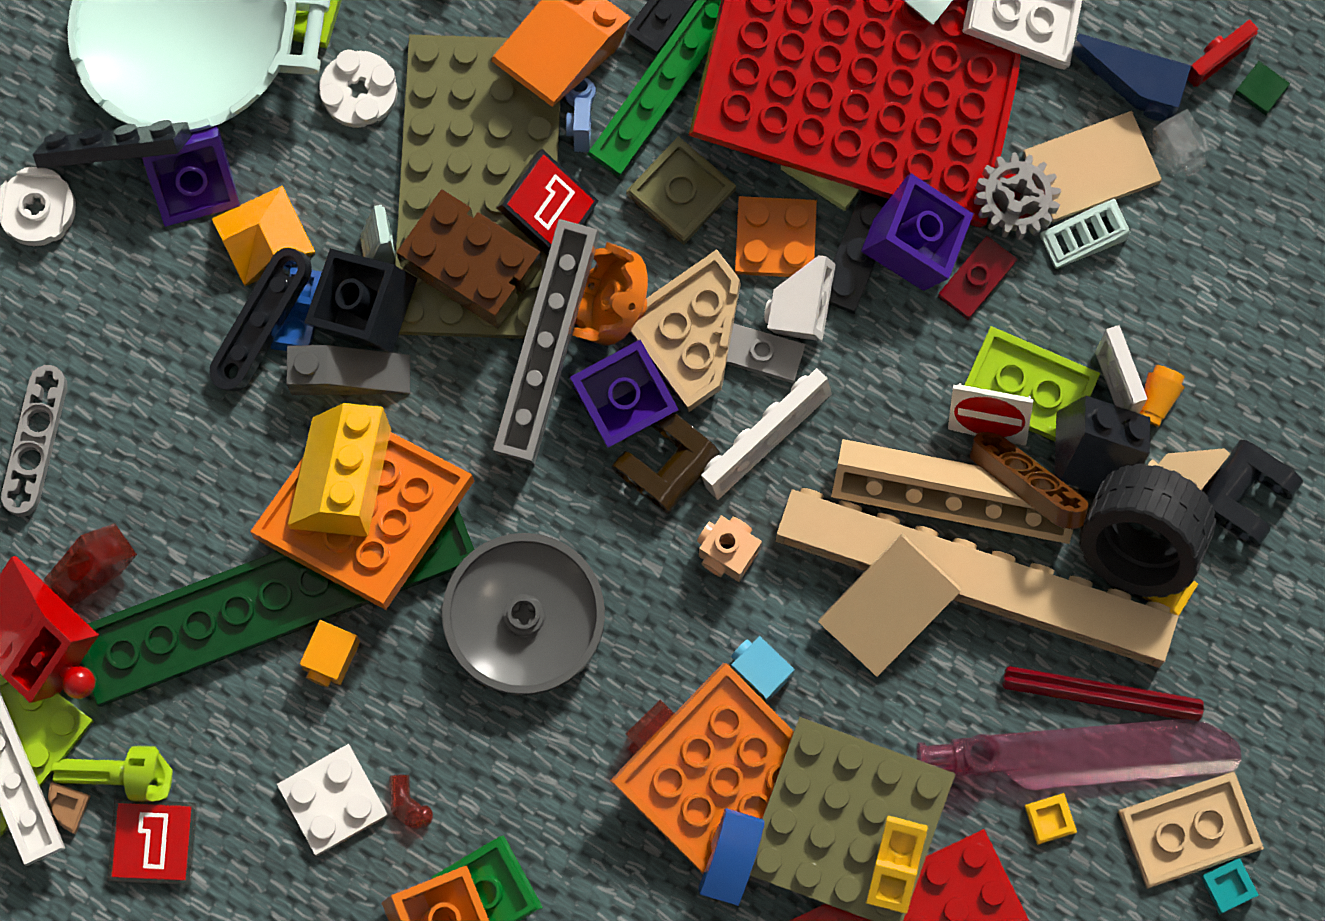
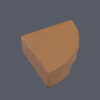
[48,782,91,834]

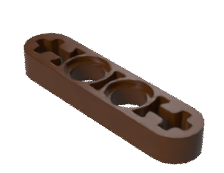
[970,432,1088,529]

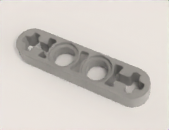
[1,365,67,517]

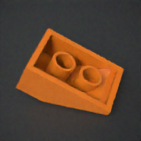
[492,0,631,107]

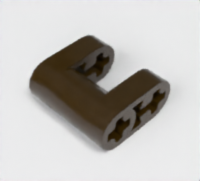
[611,413,720,514]

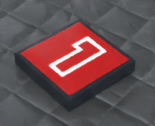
[496,149,599,255]

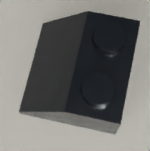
[1055,396,1150,498]

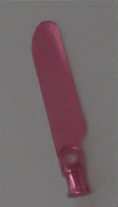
[916,719,1241,790]

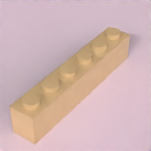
[831,439,1079,544]

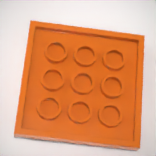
[250,432,474,610]
[610,663,794,874]

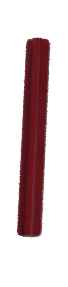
[1003,666,1204,722]

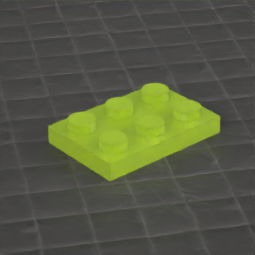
[964,326,1100,442]

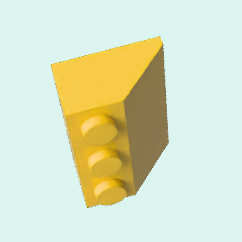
[288,403,391,537]

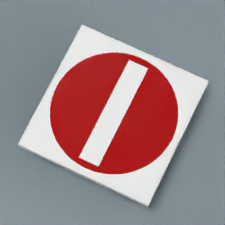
[948,383,1033,446]

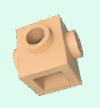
[697,515,762,582]

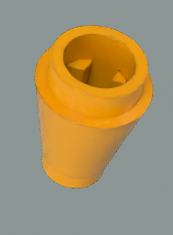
[1139,365,1185,427]

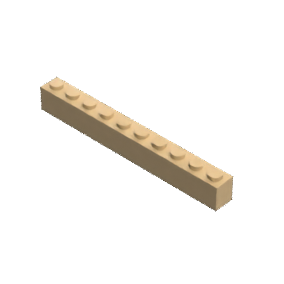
[776,488,1179,668]

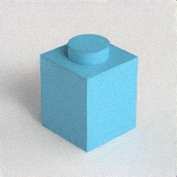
[731,636,795,703]

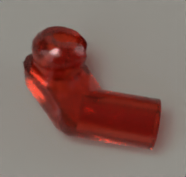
[389,775,433,829]

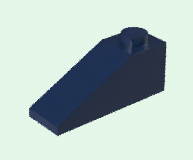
[1072,33,1191,121]

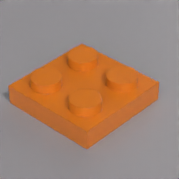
[735,196,817,277]

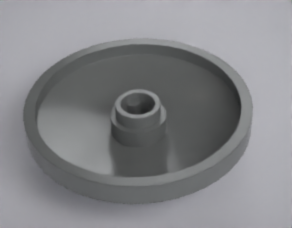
[442,533,605,696]

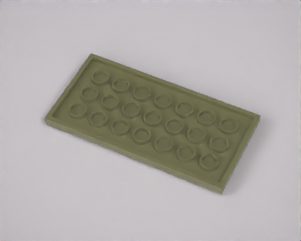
[395,34,561,339]

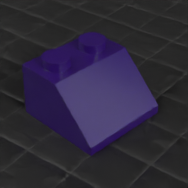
[142,125,240,226]
[861,173,973,291]
[569,339,679,448]

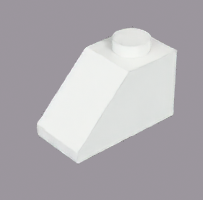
[764,255,836,341]

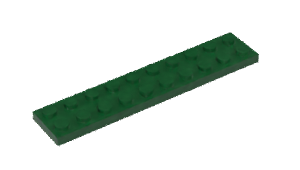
[82,506,475,707]

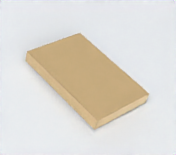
[1023,111,1162,223]
[818,533,961,677]
[1118,771,1264,889]

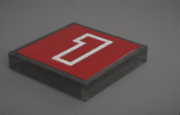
[107,799,198,886]

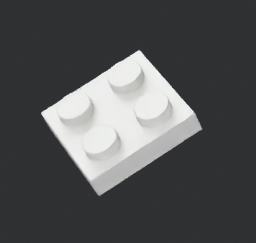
[277,744,388,856]

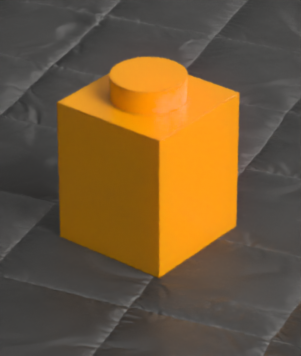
[300,620,360,688]

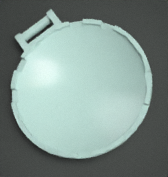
[68,0,330,133]

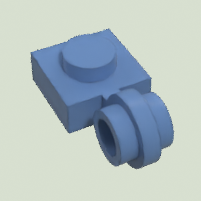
[565,78,596,152]

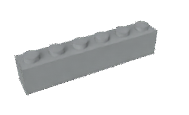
[493,219,599,464]

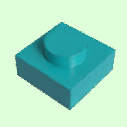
[1201,858,1259,914]

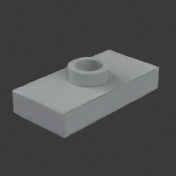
[726,324,805,384]

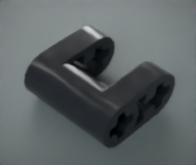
[1204,439,1303,547]

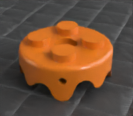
[572,242,648,346]

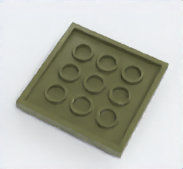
[750,717,955,921]

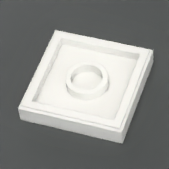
[1095,325,1147,413]

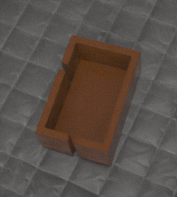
[396,189,542,329]

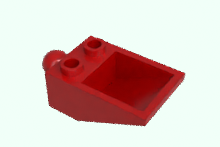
[0,556,99,703]

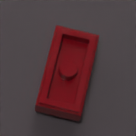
[937,236,1018,321]

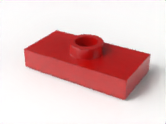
[1187,19,1258,87]

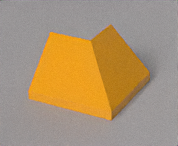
[212,186,315,286]

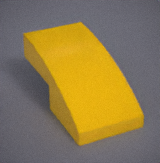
[866,816,928,914]

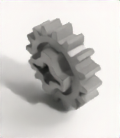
[974,153,1061,240]

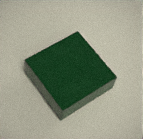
[1234,61,1290,116]

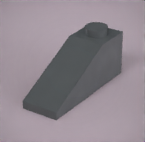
[286,345,411,395]

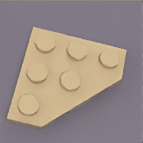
[630,249,741,412]

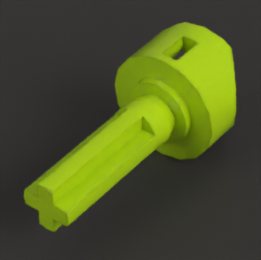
[52,745,173,802]

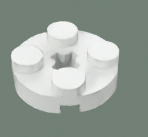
[320,50,398,128]
[0,167,76,246]

